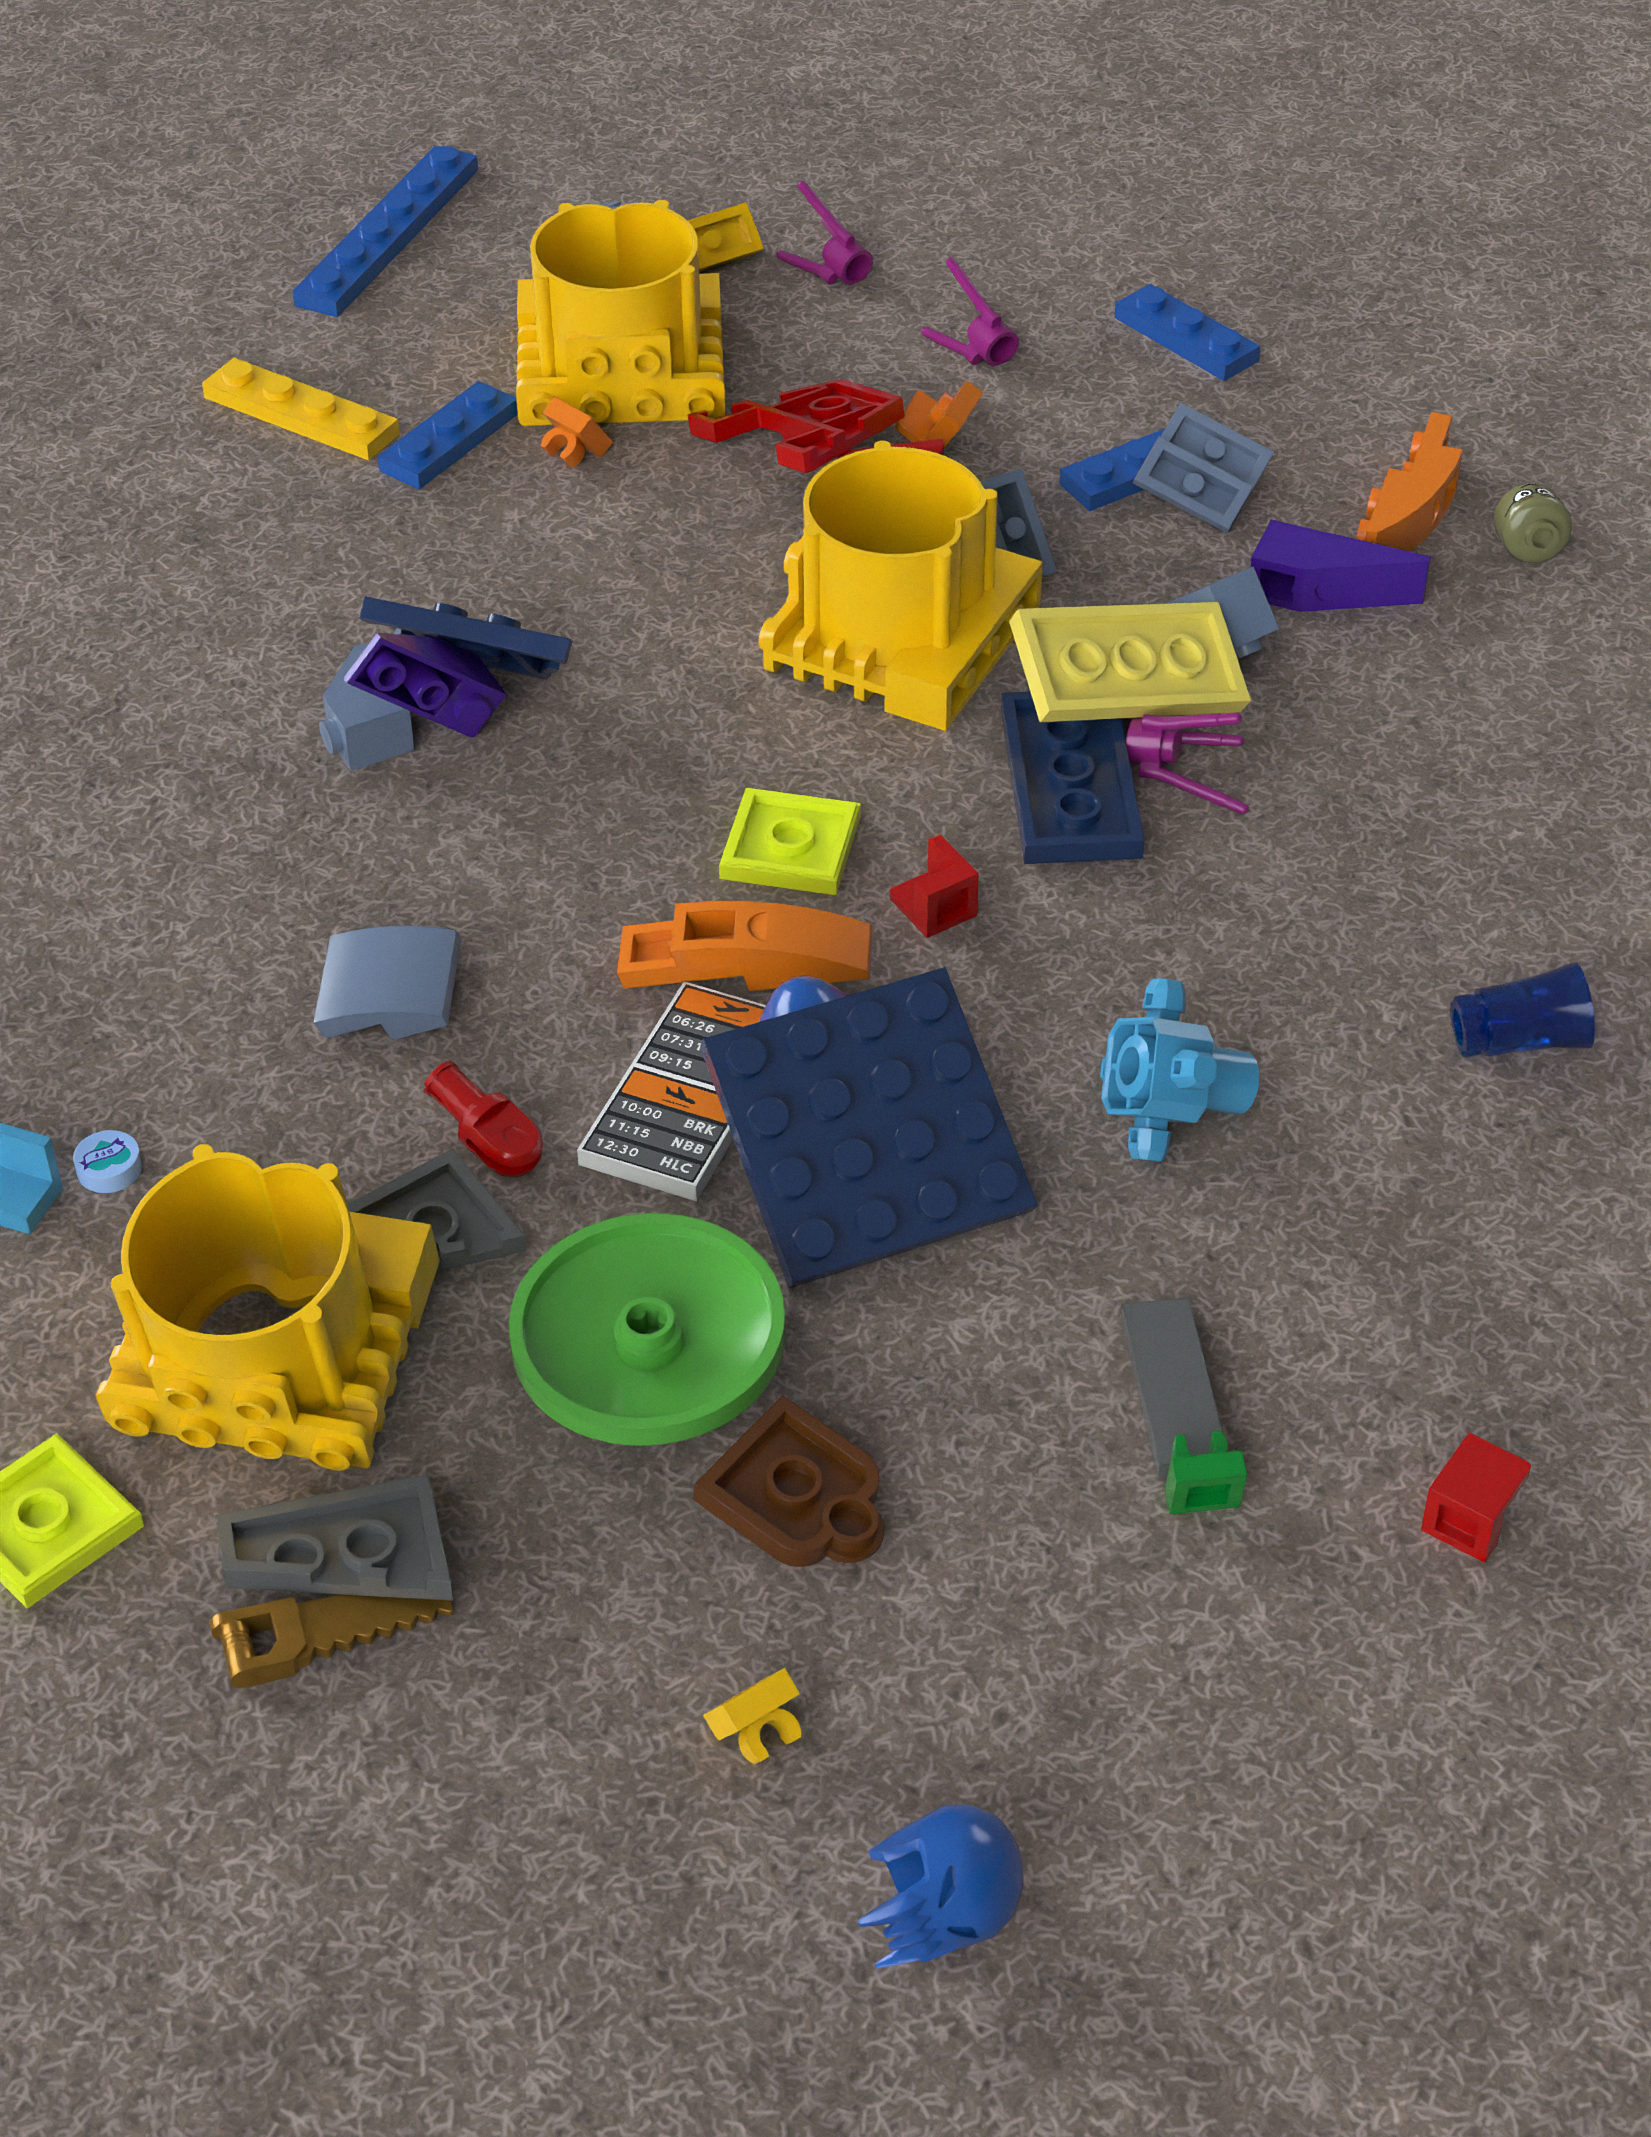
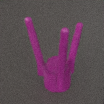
[776,181,873,286]
[921,257,1019,367]
[1126,713,1249,814]

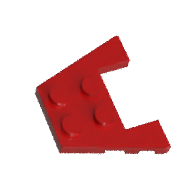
[687,379,905,473]

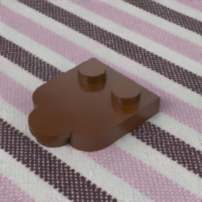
[693,1395,885,1567]

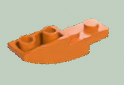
[1356,412,1463,552]
[617,901,873,992]

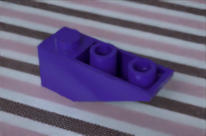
[1250,519,1431,612]
[343,633,507,738]

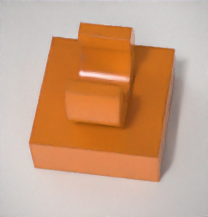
[540,396,613,468]

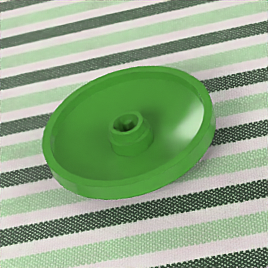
[509,1213,786,1446]

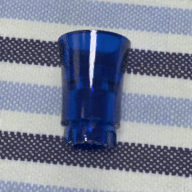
[1450,962,1595,1057]

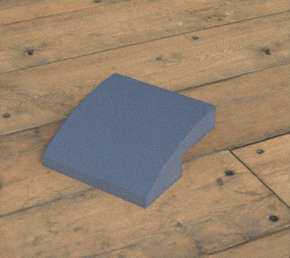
[1133,402,1274,533]
[313,926,461,1039]

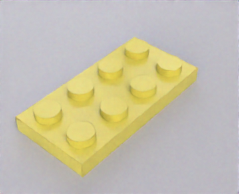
[1009,602,1251,722]

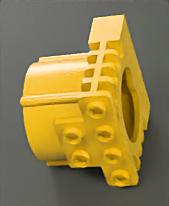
[516,200,725,426]
[758,441,1043,731]
[96,1144,440,1471]

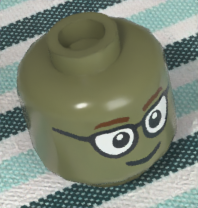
[1493,483,1572,563]

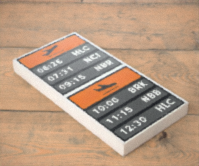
[577,981,766,1202]

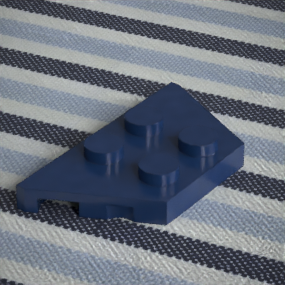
[359,596,573,680]

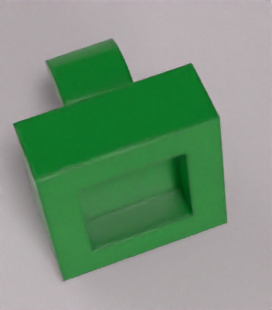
[1165,1430,1247,1514]

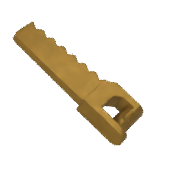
[209,1594,453,1688]

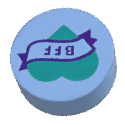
[73,1130,142,1193]

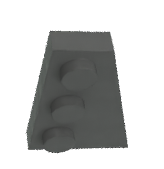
[347,1148,526,1272]
[215,1474,453,1601]

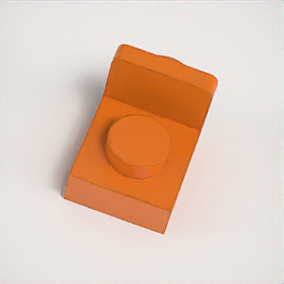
[894,380,983,448]

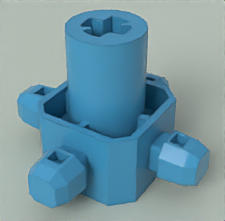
[1099,978,1259,1162]

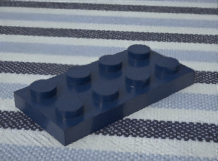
[1001,691,1144,864]

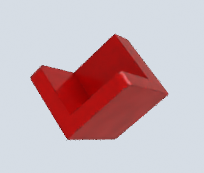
[890,834,979,938]
[1421,1432,1531,1563]

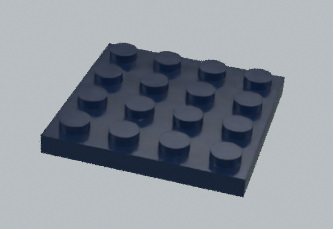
[700,967,1038,1289]

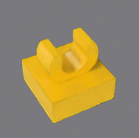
[703,1668,801,1764]

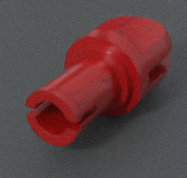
[424,1061,543,1177]

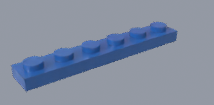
[292,145,478,317]

